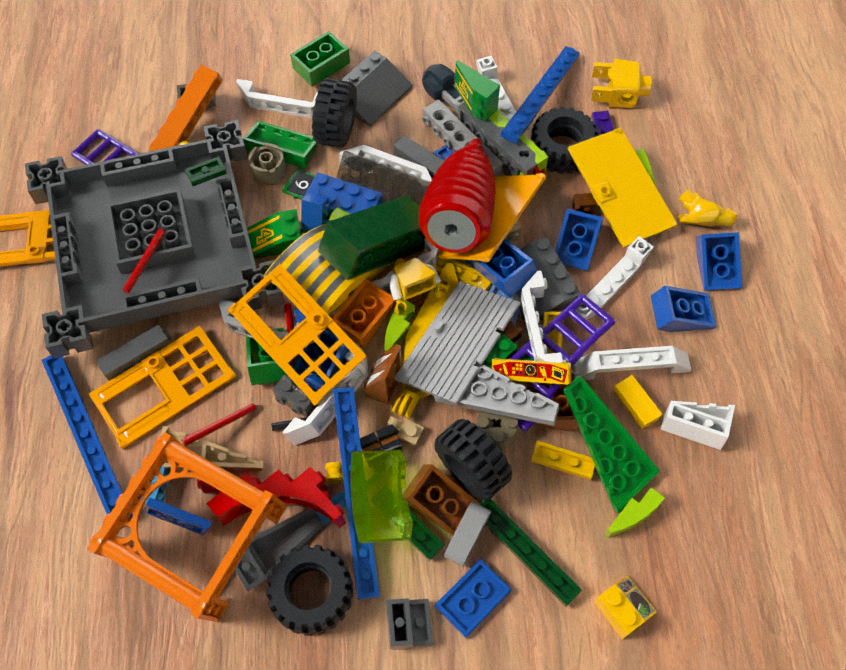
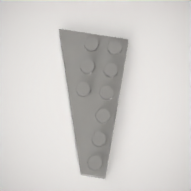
[434,363,559,426]

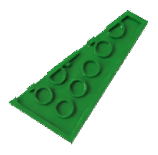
[563,375,660,512]

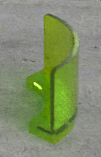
[350,450,413,543]

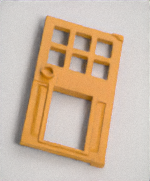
[0,210,55,267]
[227,264,367,406]
[89,326,237,449]

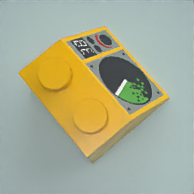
[594,576,657,639]

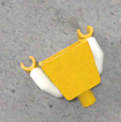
[390,258,448,314]

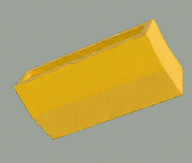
[613,375,663,430]

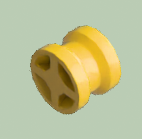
[325,462,344,484]

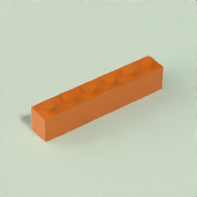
[149,64,223,151]

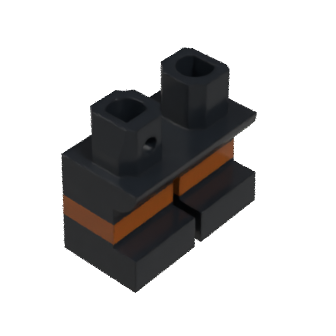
[360,424,404,474]

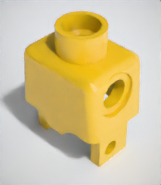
[591,59,652,108]

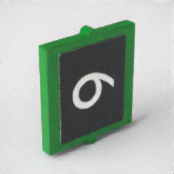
[282,168,315,200]

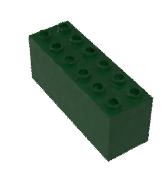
[318,195,426,280]

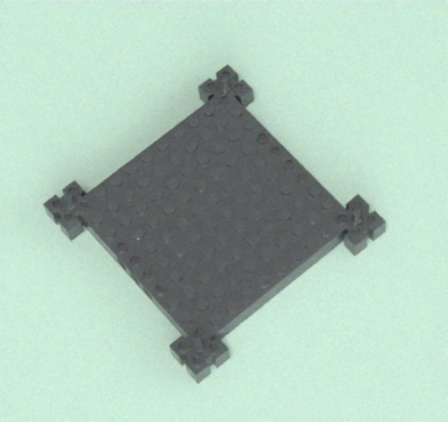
[25,119,285,358]

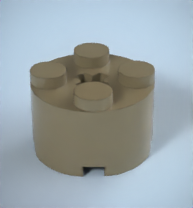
[249,143,287,185]
[476,411,518,450]

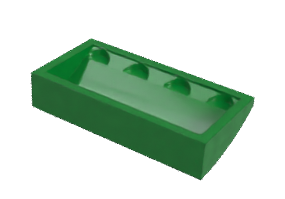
[243,120,318,168]

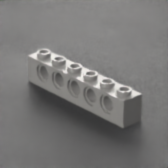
[422,100,503,176]

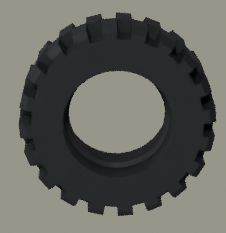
[312,78,357,148]
[531,107,598,174]
[434,419,513,501]
[266,544,354,636]

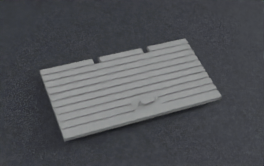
[395,281,520,405]

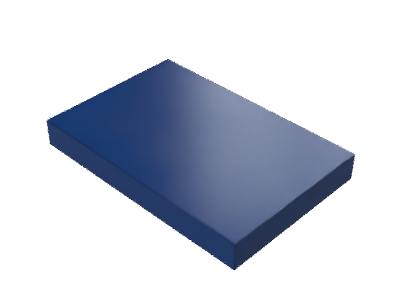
[143,498,212,535]
[434,558,512,639]

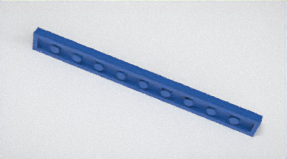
[500,46,580,144]
[42,355,133,519]
[333,387,380,600]

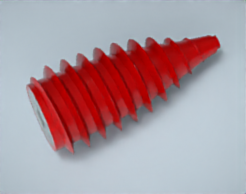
[419,138,496,253]

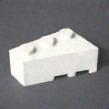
[660,401,735,450]

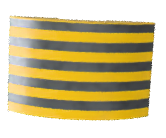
[264,224,391,314]

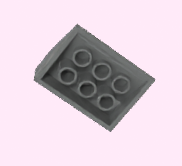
[342,50,412,127]
[512,237,581,322]

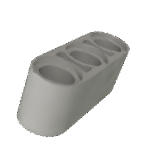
[444,501,491,567]

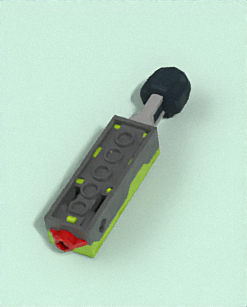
[422,64,548,176]

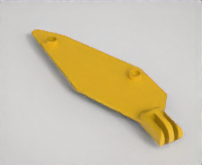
[391,263,459,419]

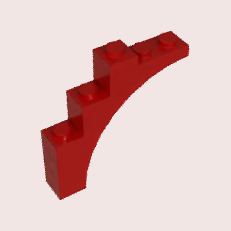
[206,467,346,529]

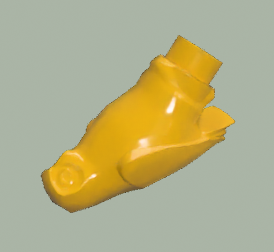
[677,189,737,227]

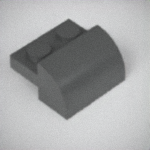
[386,598,433,650]

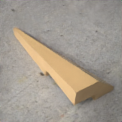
[161,426,264,472]

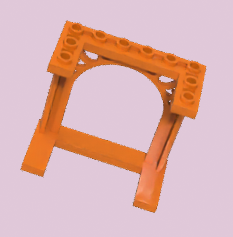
[87,432,287,622]

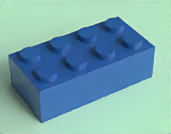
[303,172,383,219]
[465,239,537,298]

